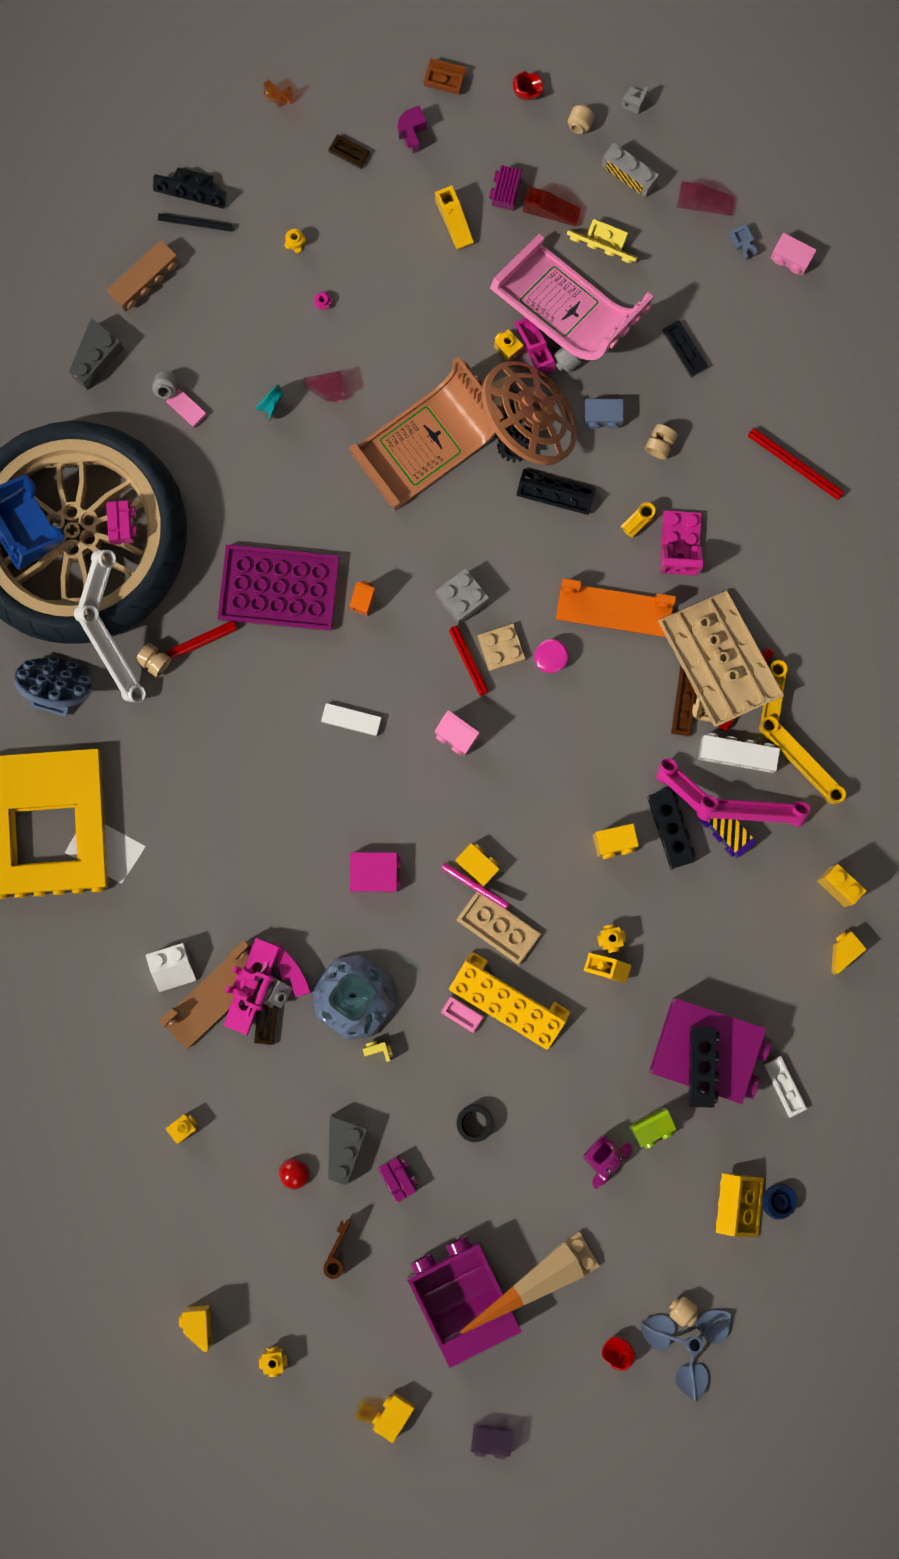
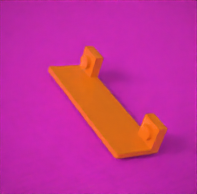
[556,578,676,637]

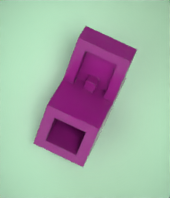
[398,105,427,154]

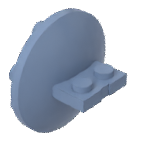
[14,656,92,717]

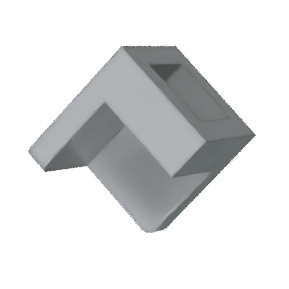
[621,86,649,114]

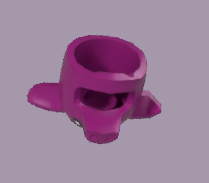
[583,1134,632,1189]

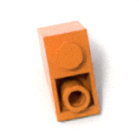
[349,581,376,616]

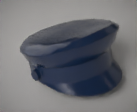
[762,1184,797,1219]

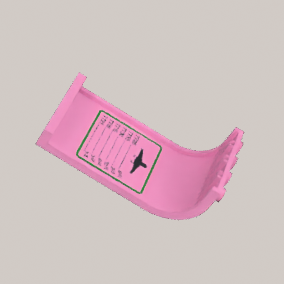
[490,234,654,360]

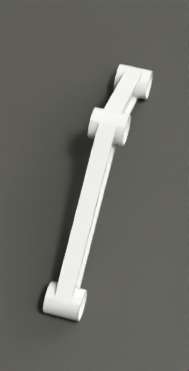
[74,550,146,703]

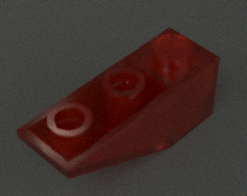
[523,186,581,226]

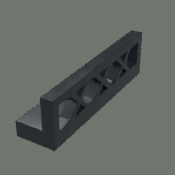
[516,469,596,515]

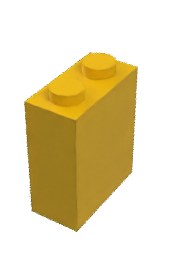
[817,864,866,907]

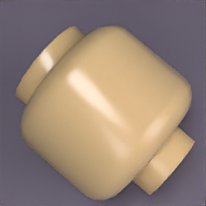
[568,104,594,134]
[669,1297,699,1327]

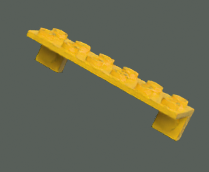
[449,951,571,1050]

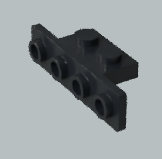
[153,167,226,209]

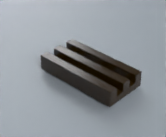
[328,134,370,169]
[254,1005,278,1045]

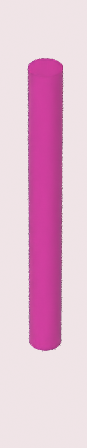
[441,863,510,909]

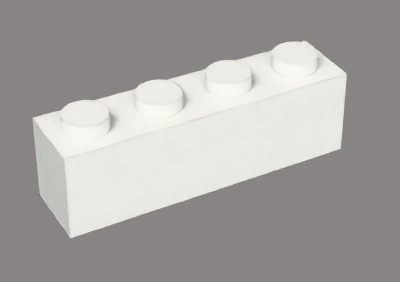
[698,733,780,773]

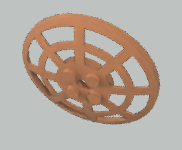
[482,361,577,465]

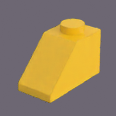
[831,932,867,975]
[583,953,632,984]

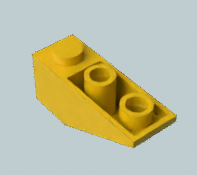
[435,185,474,250]

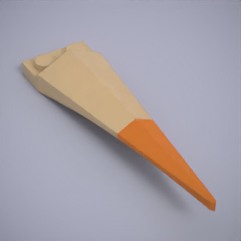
[460,1232,600,1334]

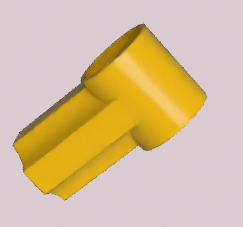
[620,502,655,538]

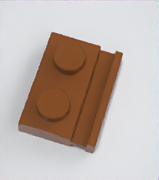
[423,58,466,95]

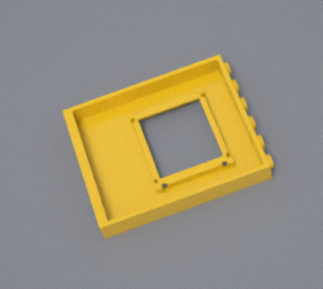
[0,749,109,899]

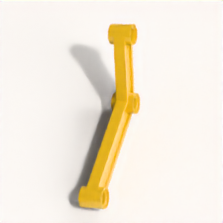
[759,660,846,805]

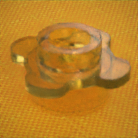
[354,1401,377,1424]

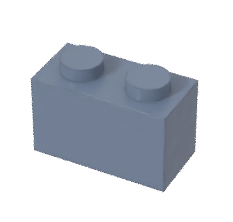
[584,399,623,429]

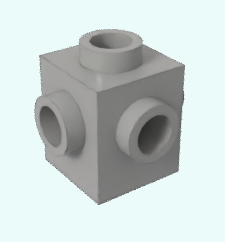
[263,976,293,1008]

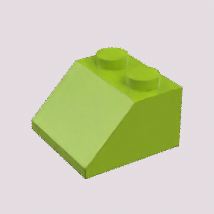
[629,1108,676,1149]

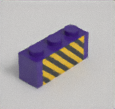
[699,818,756,859]

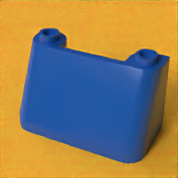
[0,474,65,569]

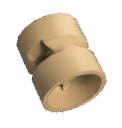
[644,424,678,460]
[135,642,171,678]

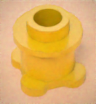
[285,229,306,254]

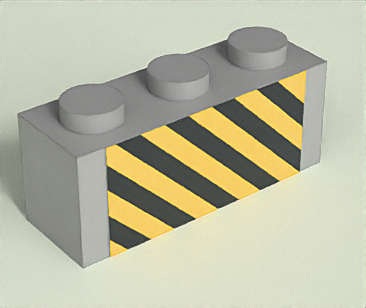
[601,143,659,198]

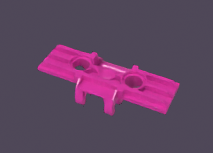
[223,938,280,1035]

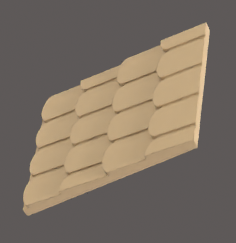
[658,590,784,727]

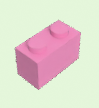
[770,233,816,275]

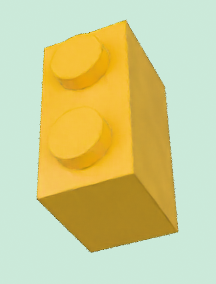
[455,843,499,887]
[372,1392,414,1443]

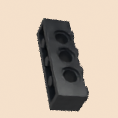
[647,788,696,870]
[688,1026,719,1108]

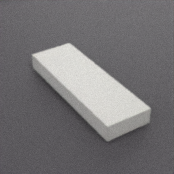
[321,703,381,736]
[763,1056,807,1118]

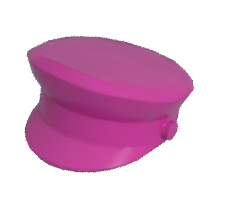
[534,639,568,673]

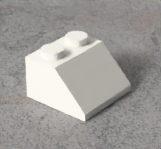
[146,943,197,992]

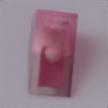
[303,371,346,403]

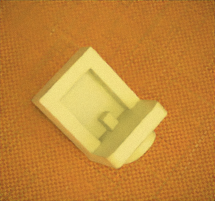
[363,1041,393,1062]

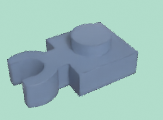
[728,224,757,260]

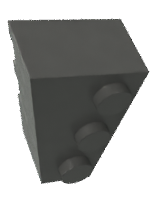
[69,318,123,390]
[328,1115,368,1186]

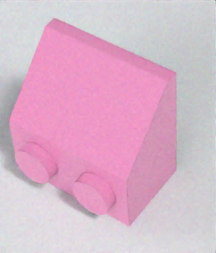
[435,710,479,756]

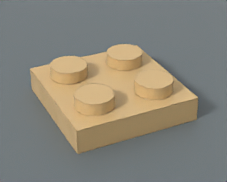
[477,624,525,672]

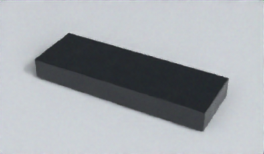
[662,320,708,378]

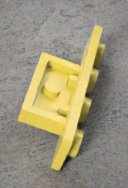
[567,219,638,264]

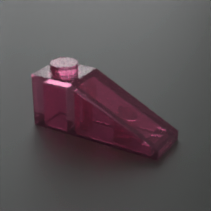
[677,181,735,216]

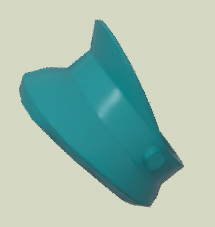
[255,384,285,421]

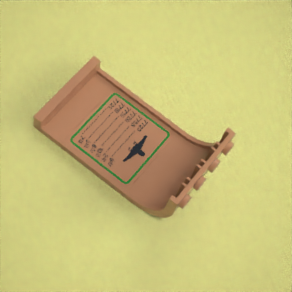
[349,357,505,511]

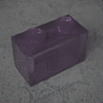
[471,1424,513,1459]

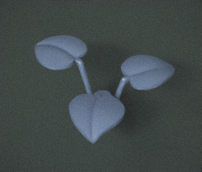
[641,1310,731,1401]

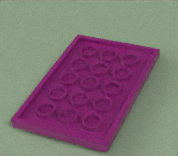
[217,544,339,631]

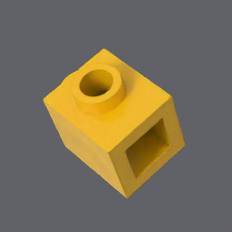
[494,329,523,361]
[165,1113,198,1144]

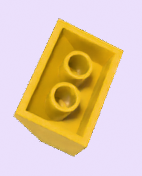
[716,1173,764,1237]

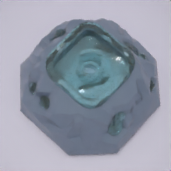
[311,955,397,1041]

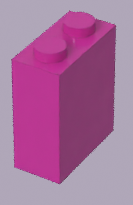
[350,852,401,892]

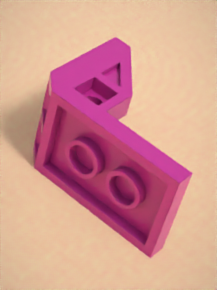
[660,511,703,576]

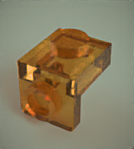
[263,79,293,108]

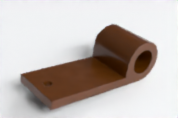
[323,1219,352,1279]

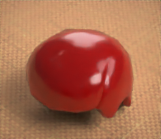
[278,1158,310,1190]

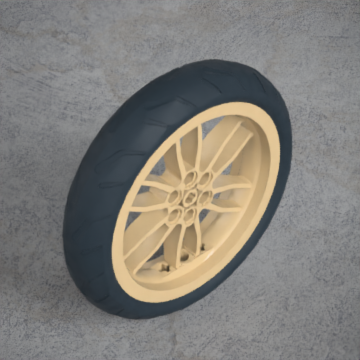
[0,421,187,644]

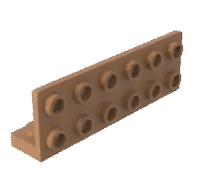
[157,940,263,1049]

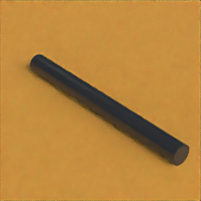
[158,213,232,232]

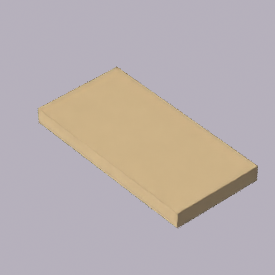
[456,892,541,965]

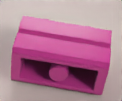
[106,500,137,544]

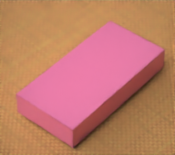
[166,388,207,428]
[441,996,483,1033]

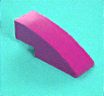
[514,317,556,374]
[271,942,311,997]

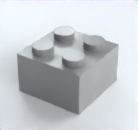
[435,568,489,625]

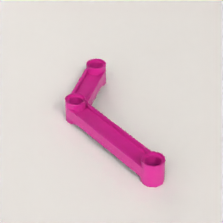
[656,758,811,827]

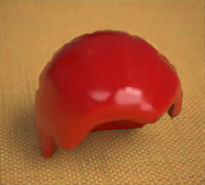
[512,71,544,101]
[601,1337,636,1371]

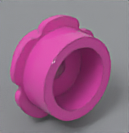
[314,292,332,310]

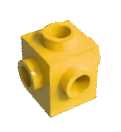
[597,924,626,953]
[259,1347,288,1377]

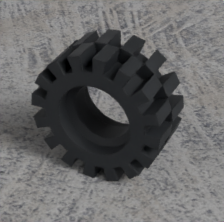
[497,426,530,462]

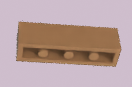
[107,240,179,312]

